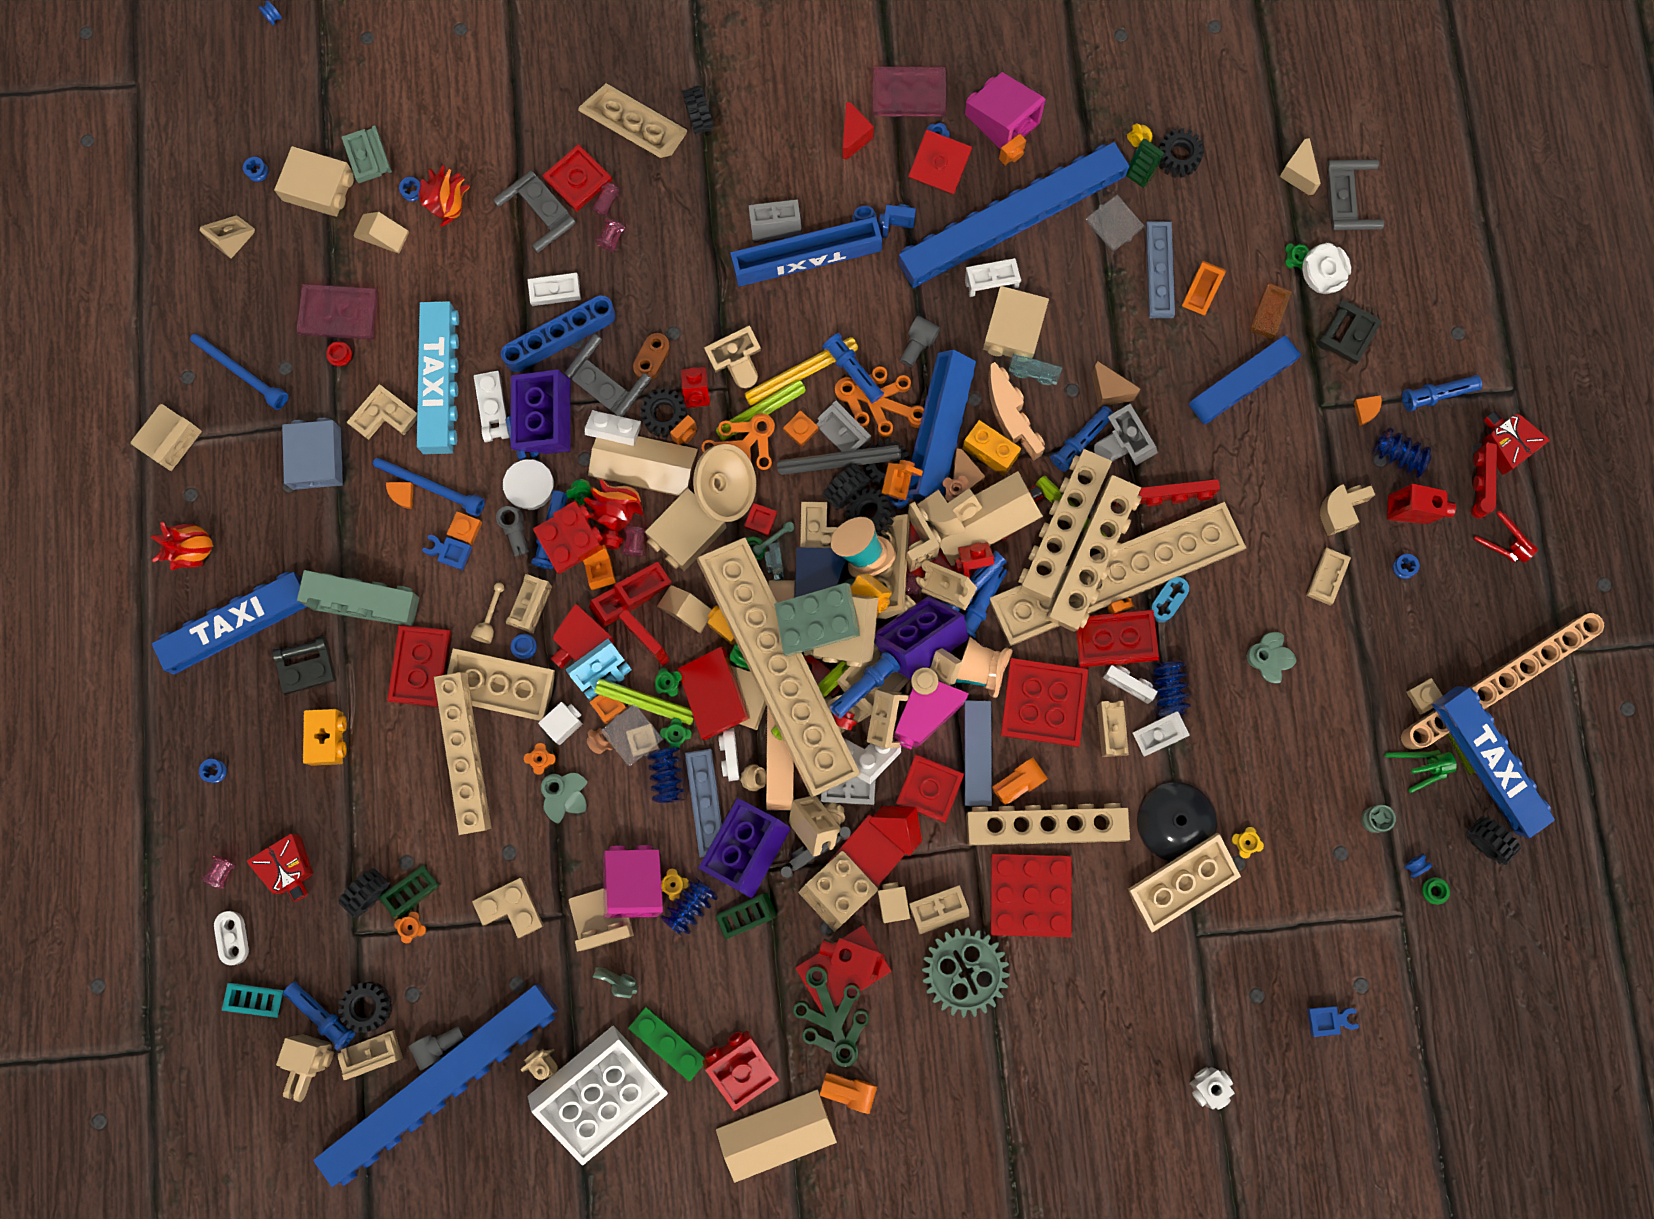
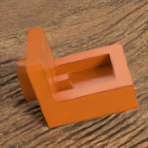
[882,460,923,500]
[583,545,616,590]

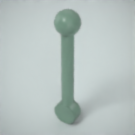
[753,522,794,555]

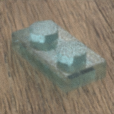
[1008,354,1062,385]
[765,542,784,580]

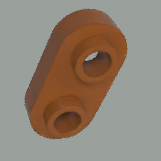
[633,333,670,381]

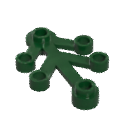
[793,965,870,1067]

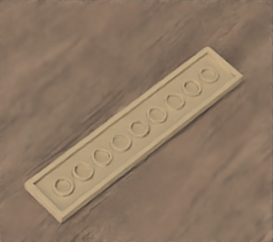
[990,502,1246,647]
[697,538,861,798]

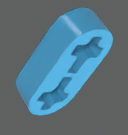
[1150,577,1189,622]

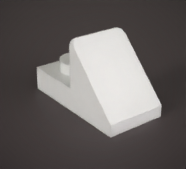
[1133,712,1190,756]

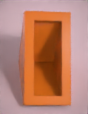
[1182,261,1226,316]

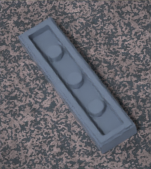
[1145,222,1175,318]
[964,701,992,806]
[685,749,722,858]

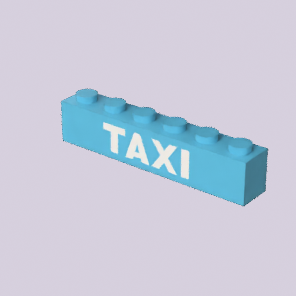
[417,302,459,454]

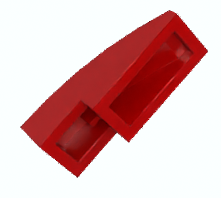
[589,562,672,628]

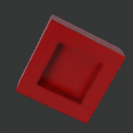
[744,503,778,537]

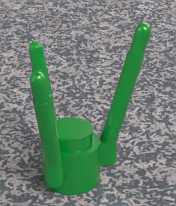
[1384,750,1457,793]

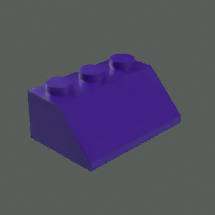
[511,370,570,454]
[874,596,968,680]
[698,798,791,898]

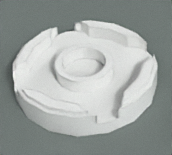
[1302,243,1351,294]
[503,460,554,510]

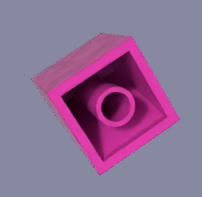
[965,72,1046,150]
[893,681,969,750]
[603,845,663,918]

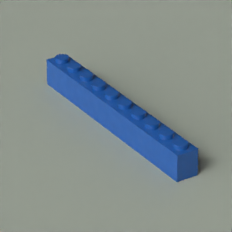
[898,142,1129,288]
[313,984,559,1187]

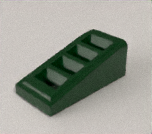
[1126,139,1164,188]
[379,865,439,921]
[715,892,777,940]

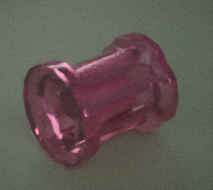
[595,218,626,252]
[622,527,646,557]
[201,855,236,889]

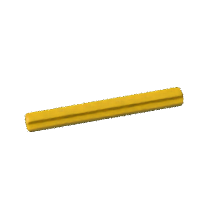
[745,337,858,405]

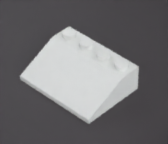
[528,1025,668,1166]

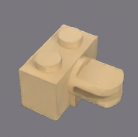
[704,325,761,389]
[276,1034,334,1102]

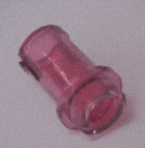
[592,182,619,216]

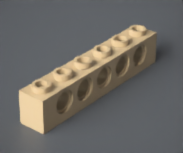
[1018,449,1112,604]
[1046,475,1142,632]
[434,672,491,835]
[966,803,1130,846]

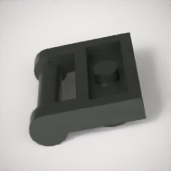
[1316,301,1382,365]
[273,636,336,695]

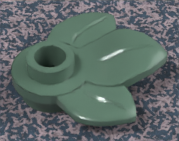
[1247,632,1297,683]
[541,773,588,823]
[593,967,639,998]

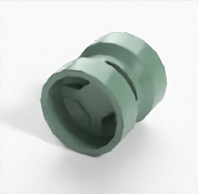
[1361,805,1396,833]

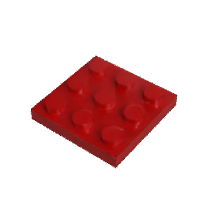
[1000,658,1089,748]
[990,854,1072,937]

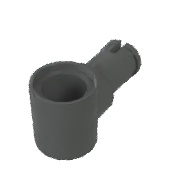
[900,315,941,368]
[496,506,530,557]
[408,1026,466,1071]

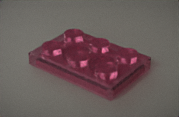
[873,67,946,116]
[296,284,379,340]

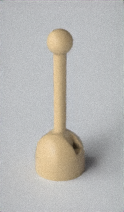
[471,582,504,644]

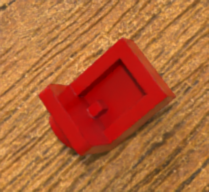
[681,367,710,408]
[954,542,994,579]

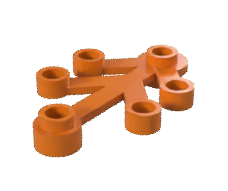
[835,367,924,438]
[701,413,775,470]

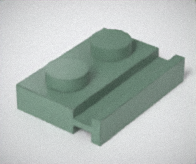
[342,125,392,183]

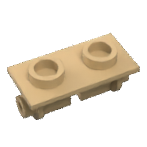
[521,1049,558,1080]

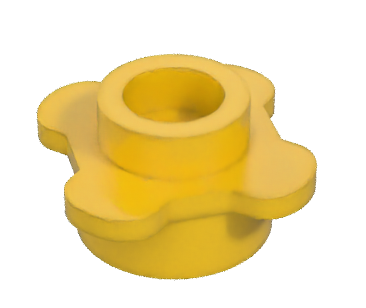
[1127,123,1152,148]
[1232,827,1264,858]
[661,869,689,901]

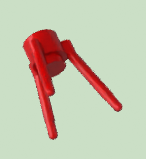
[1474,511,1538,563]

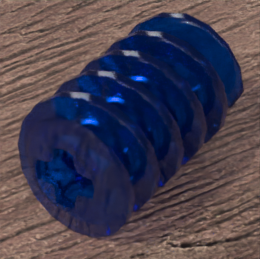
[1372,428,1432,478]
[1153,661,1191,717]
[647,747,686,804]
[660,877,718,936]

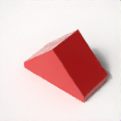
[843,102,874,159]
[869,806,922,856]

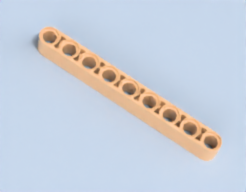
[766,580,795,810]
[1401,613,1604,750]

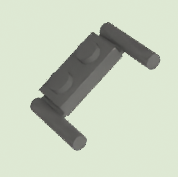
[1327,159,1384,230]
[492,170,576,253]
[565,333,652,417]
[781,827,851,879]

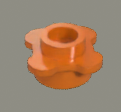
[524,743,556,775]
[394,912,426,943]

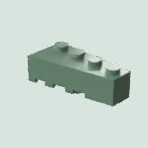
[297,570,420,626]

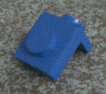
[879,204,916,238]

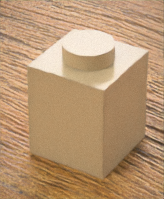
[878,882,910,923]

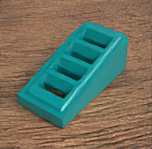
[222,983,283,1018]

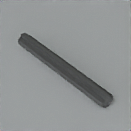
[777,445,901,475]

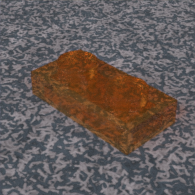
[1250,283,1292,339]

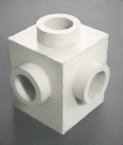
[1190,1067,1235,1110]

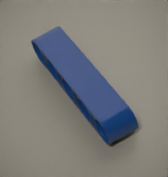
[501,296,616,372]
[1188,335,1302,425]

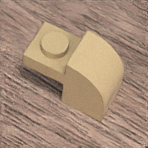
[1320,484,1375,536]
[917,488,982,535]

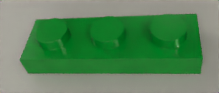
[628,1007,706,1082]

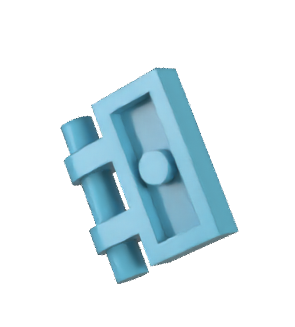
[565,639,632,701]

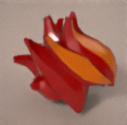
[418,164,470,227]
[584,479,644,533]
[151,522,213,570]

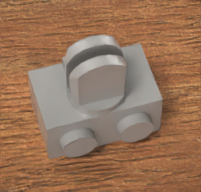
[1094,404,1158,465]

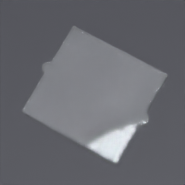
[1085,195,1145,252]
[601,704,664,767]

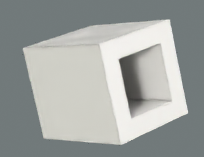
[538,702,583,745]

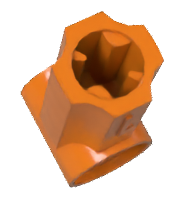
[992,757,1048,806]
[819,1072,877,1114]

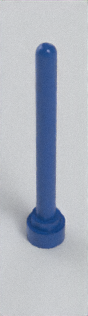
[190,334,289,410]
[373,458,485,517]

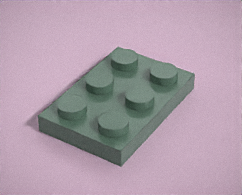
[774,583,860,656]

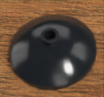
[1137,782,1217,861]

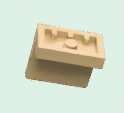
[131,404,202,471]
[906,502,941,572]
[798,851,878,932]
[569,889,634,952]

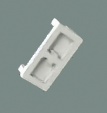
[965,258,1021,297]

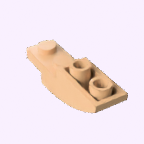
[989,362,1045,461]

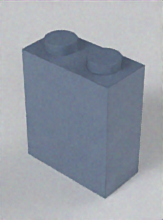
[282,418,343,490]

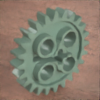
[921,928,1010,1018]

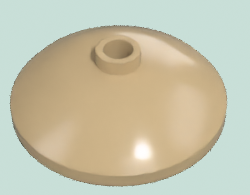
[693,444,756,522]

